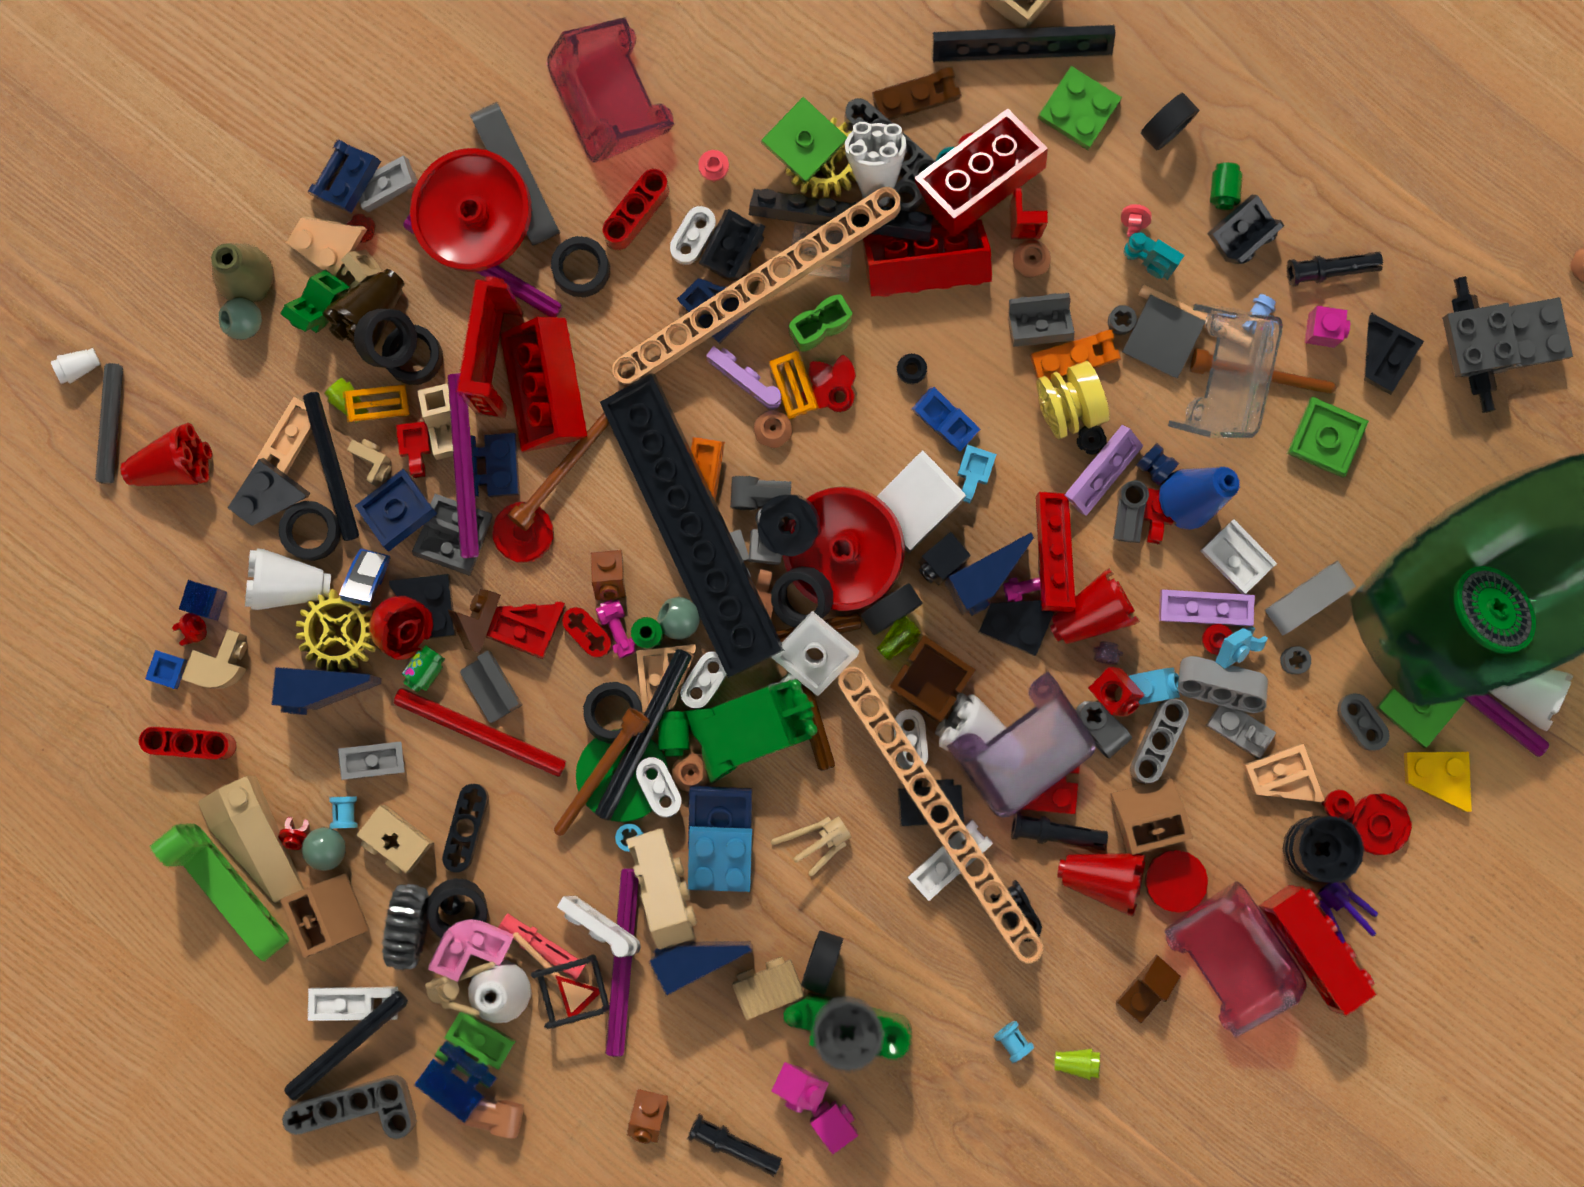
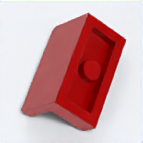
[1009,188,1048,240]

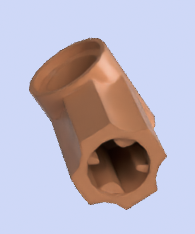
[457,1096,524,1138]

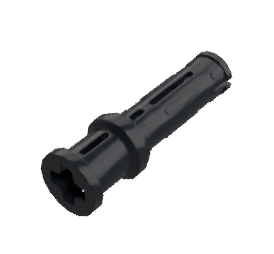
[1287,252,1383,287]
[1011,812,1108,851]
[687,1113,782,1177]

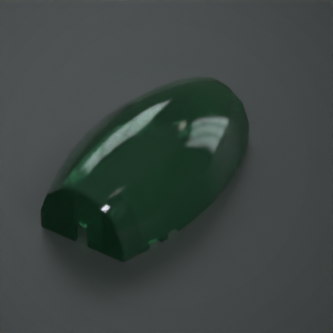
[1350,452,1584,706]

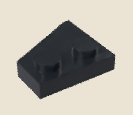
[389,574,456,639]
[978,600,1055,656]

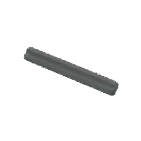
[95,363,123,484]

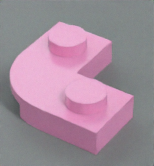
[428,920,513,982]

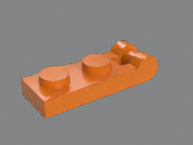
[1030,329,1121,381]

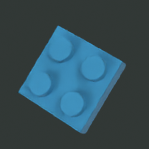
[688,826,752,892]

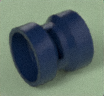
[1136,443,1180,486]

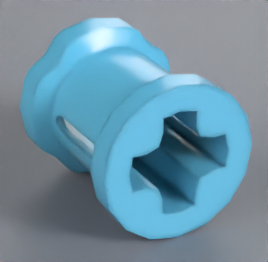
[329,796,358,829]
[993,1020,1034,1063]

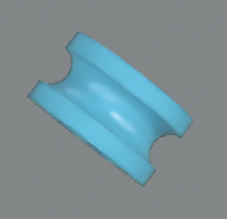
[615,823,644,852]

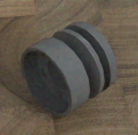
[813,996,883,1071]

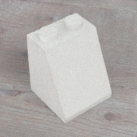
[877,450,966,553]

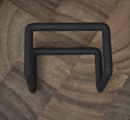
[531,954,609,1029]

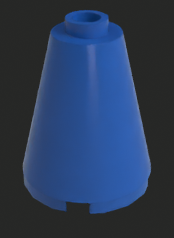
[1159,467,1240,530]

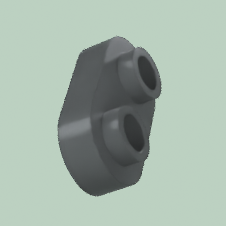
[1337,694,1389,751]

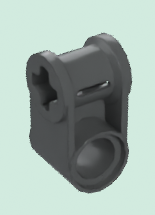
[1075,701,1132,759]

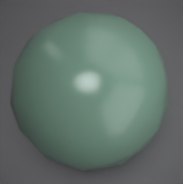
[218,297,262,340]
[657,597,700,640]
[302,827,346,871]

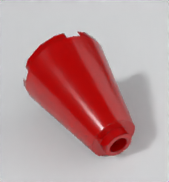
[1049,568,1140,644]
[1057,853,1146,916]

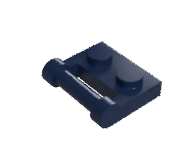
[307,139,381,213]

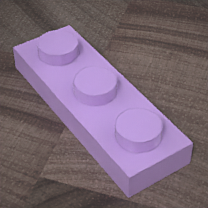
[1064,425,1143,516]
[1159,590,1255,627]

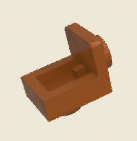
[591,550,626,600]
[627,1089,668,1143]

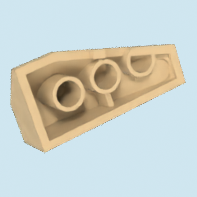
[198,776,304,903]

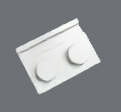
[1200,519,1277,594]

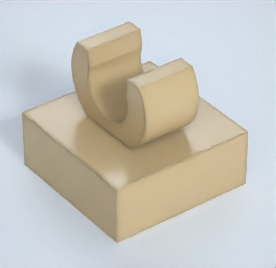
[341,249,383,288]

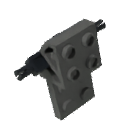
[1442,276,1573,413]

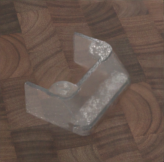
[1168,304,1283,438]

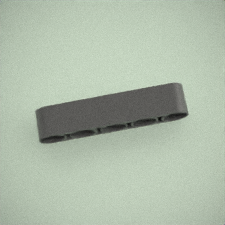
[470,102,560,246]

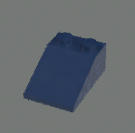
[945,533,1034,616]
[271,667,382,715]
[649,941,753,995]

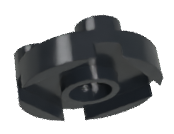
[758,494,821,556]

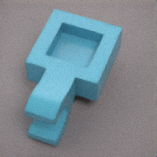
[957,445,997,503]
[1215,627,1268,669]

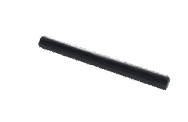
[595,649,691,820]

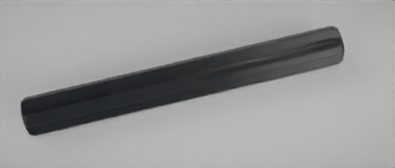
[303,392,359,541]
[284,991,408,1101]

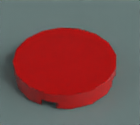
[492,502,554,563]
[1347,793,1412,855]
[1144,850,1208,913]

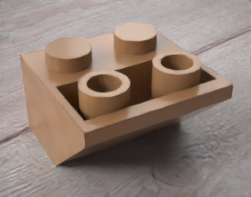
[1110,778,1193,855]
[280,873,370,958]

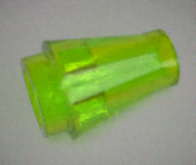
[876,615,922,661]

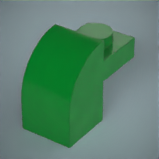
[280,270,350,333]

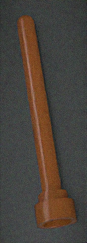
[1190,348,1336,394]
[507,412,610,531]
[554,708,650,836]

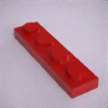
[1036,492,1076,612]

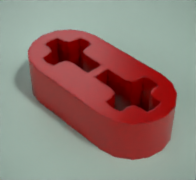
[562,607,612,658]

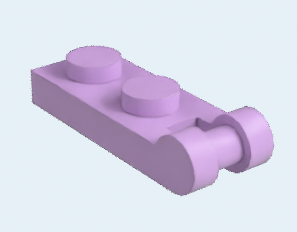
[706,346,781,410]

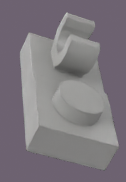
[359,156,418,212]
[1206,705,1276,759]
[338,742,405,780]

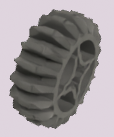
[382,884,429,970]

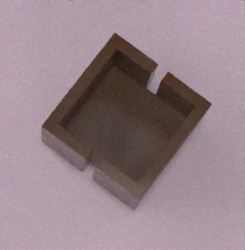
[888,635,976,723]

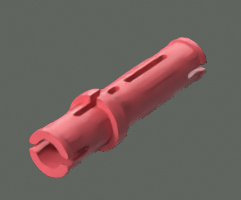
[498,913,586,981]

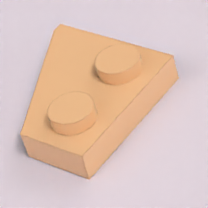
[286,217,367,278]
[636,644,696,713]
[1243,744,1325,802]

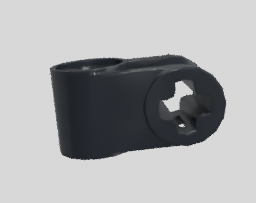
[989,880,1042,941]

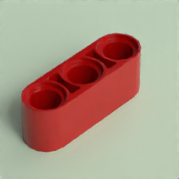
[602,169,669,250]
[139,726,237,760]

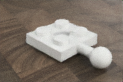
[768,611,859,696]

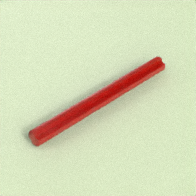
[394,688,566,777]

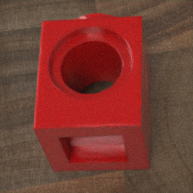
[1088,667,1145,717]

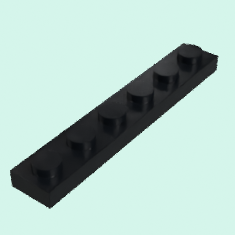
[932,25,1116,62]
[749,189,933,242]

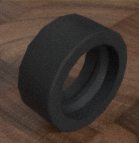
[1141,93,1199,150]
[551,236,610,298]
[354,309,417,368]
[382,325,443,385]
[278,501,341,561]
[771,566,833,627]
[861,584,923,635]
[583,682,642,744]
[427,878,488,938]
[801,930,843,995]

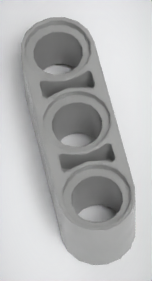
[1265,561,1356,636]
[1177,656,1268,713]
[1130,699,1189,783]

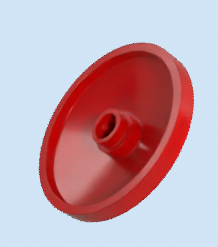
[410,148,532,272]
[783,486,905,611]

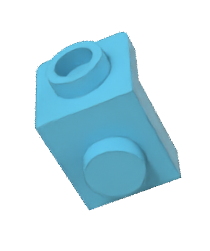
[1129,668,1180,705]

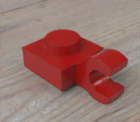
[396,421,432,478]
[1143,488,1174,545]

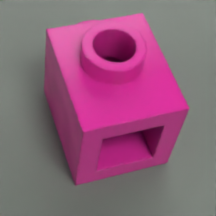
[1305,306,1351,348]
[772,1062,829,1113]
[810,1101,858,1155]

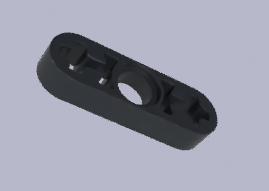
[442,784,489,872]

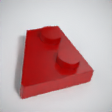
[486,601,565,659]

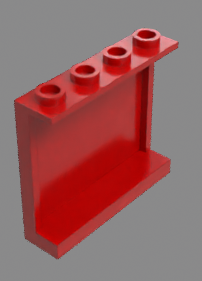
[457,276,523,418]

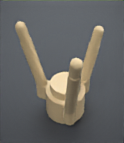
[771,817,851,876]
[425,962,495,1016]

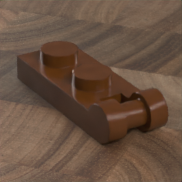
[872,67,962,121]

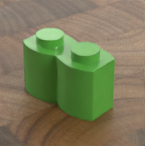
[789,295,853,352]

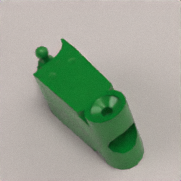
[685,679,818,784]
[784,993,912,1059]

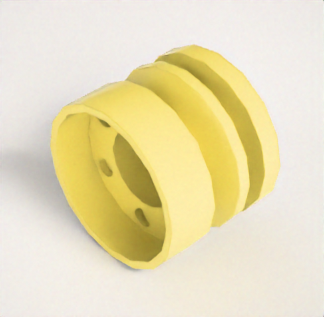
[1036,361,1109,439]

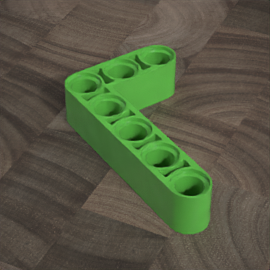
[150,823,290,962]

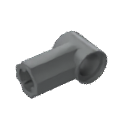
[730,476,791,510]
[1113,480,1149,543]

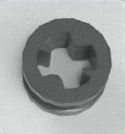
[1107,305,1137,335]
[1280,646,1311,674]

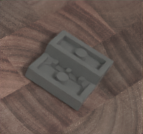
[1122,294,1206,379]
[412,494,492,576]

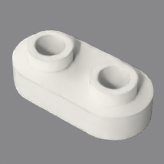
[670,206,716,265]
[681,652,727,709]
[894,709,928,770]
[636,757,681,818]

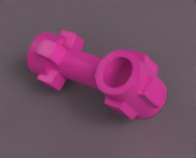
[1003,570,1041,602]
[595,599,636,659]

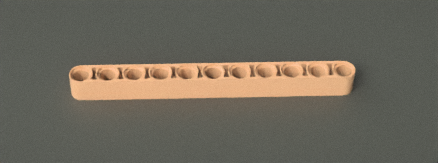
[612,187,900,386]
[838,667,1043,963]

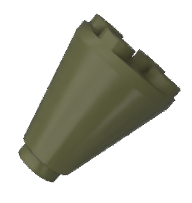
[211,243,274,302]

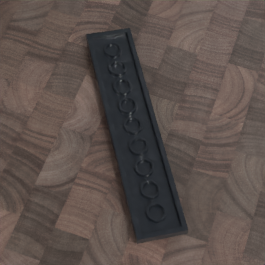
[600,373,784,678]

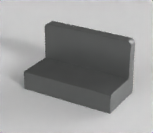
[460,650,522,723]

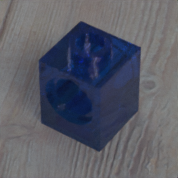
[179,580,227,621]

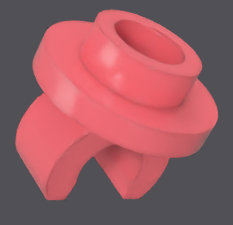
[698,150,729,182]
[1121,204,1152,237]

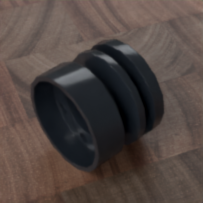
[1282,816,1364,883]

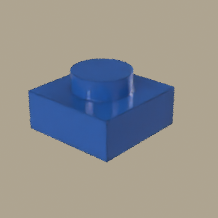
[145,650,188,689]

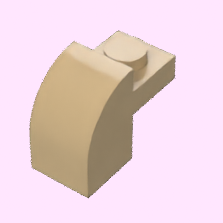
[417,383,453,460]
[182,629,247,689]

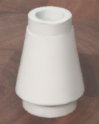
[51,348,101,384]

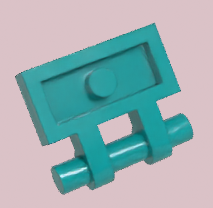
[1124,232,1185,280]

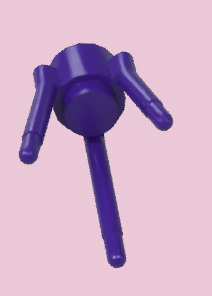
[1317,881,1378,943]

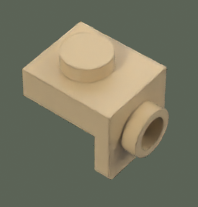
[347,439,391,487]

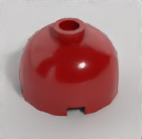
[369,596,433,660]

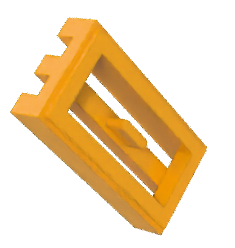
[769,351,819,419]
[343,384,410,423]

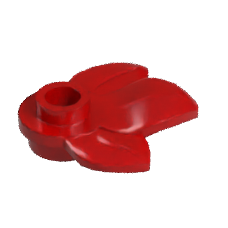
[801,355,856,412]

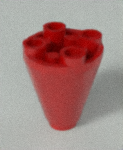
[120,423,212,486]

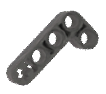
[844,98,936,212]
[282,1075,416,1139]

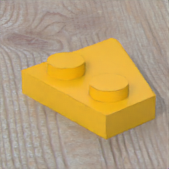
[1404,752,1472,812]

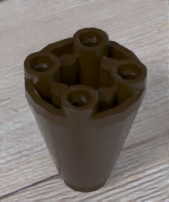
[322,269,405,349]

